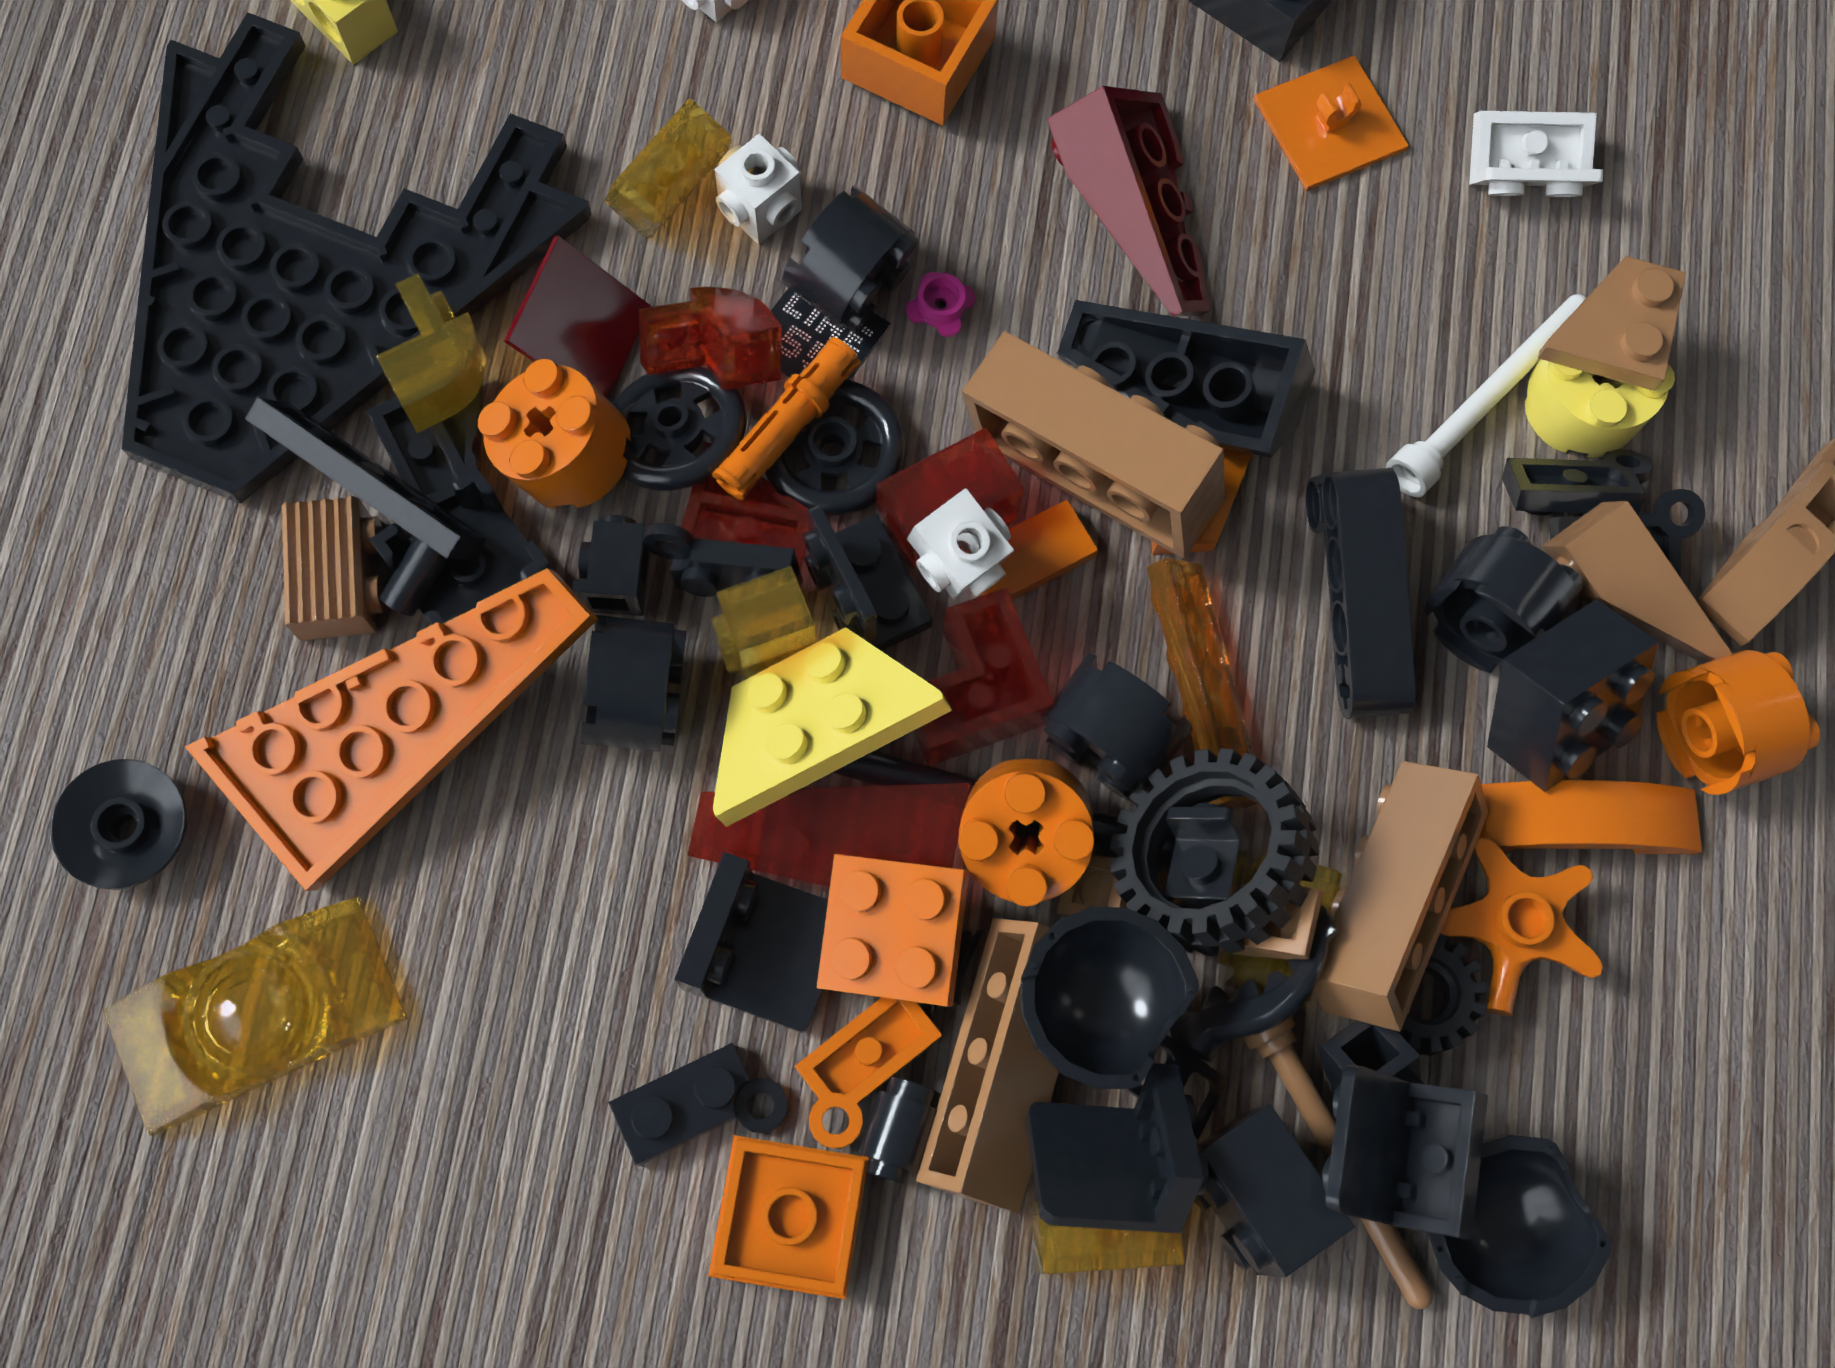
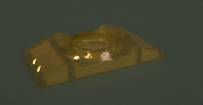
[103,897,408,1136]

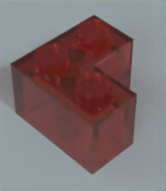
[914,587,1054,766]

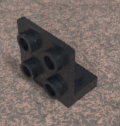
[802,504,933,651]
[674,852,828,1033]

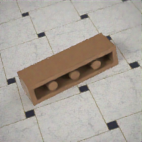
[1314,761,1489,1032]
[916,918,1059,1214]

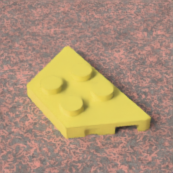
[713,627,952,827]

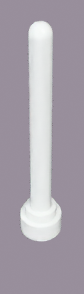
[1386,294,1586,497]

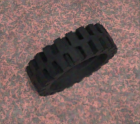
[1109,748,1319,956]

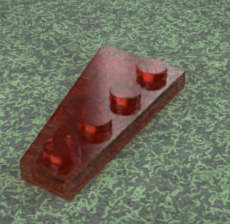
[687,782,970,887]

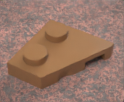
[1538,256,1686,391]

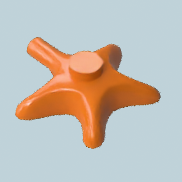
[1440,838,1603,1016]

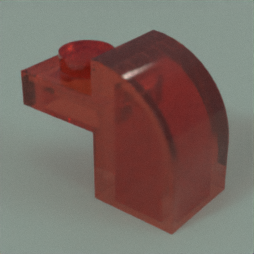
[639,287,782,390]

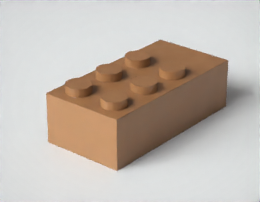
[962,331,1225,559]

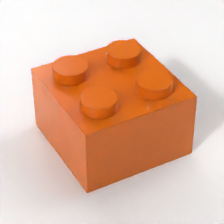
[840,0,999,126]

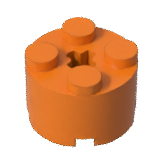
[478,359,631,509]
[1656,650,1820,795]
[958,758,1094,907]

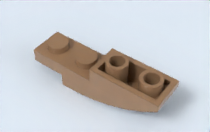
[1696,438,1835,646]

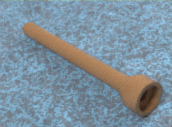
[1242,1016,1433,1309]

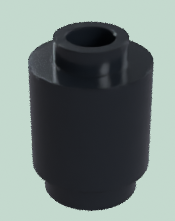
[858,1077,941,1185]

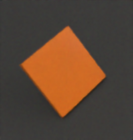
[1253,55,1409,191]

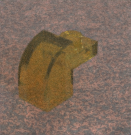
[376,273,486,433]

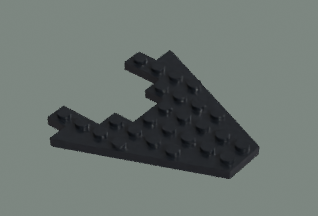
[121,12,592,504]

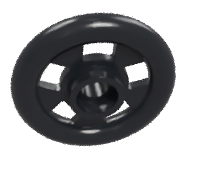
[613,364,747,491]
[765,379,906,516]

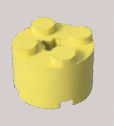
[1524,360,1675,458]

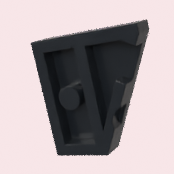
[366,360,483,511]

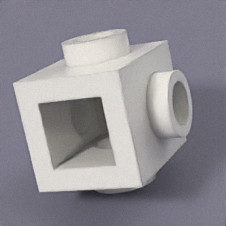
[714,134,802,245]
[907,488,1014,600]

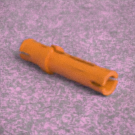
[712,337,861,500]

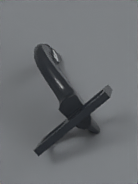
[1126,905,1339,1139]

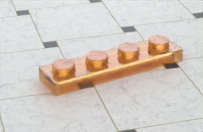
[1146,558,1258,808]

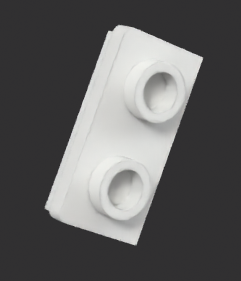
[1469,111,1603,197]

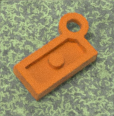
[794,997,942,1149]

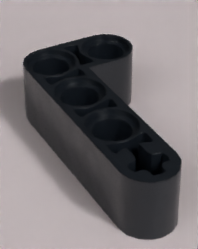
[1305,468,1416,719]

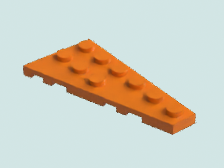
[184,568,598,891]

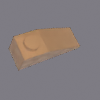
[1542,501,1732,661]

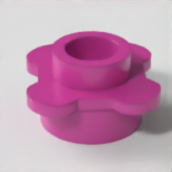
[906,272,975,337]

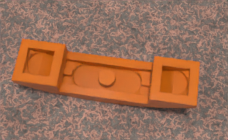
[1473,780,1702,855]

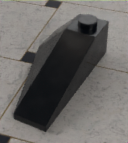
[1057,300,1316,458]

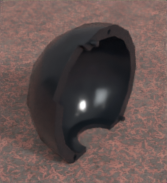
[1021,907,1199,1089]
[1428,1134,1611,1318]

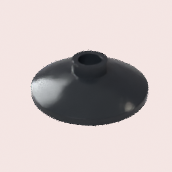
[50,759,187,890]

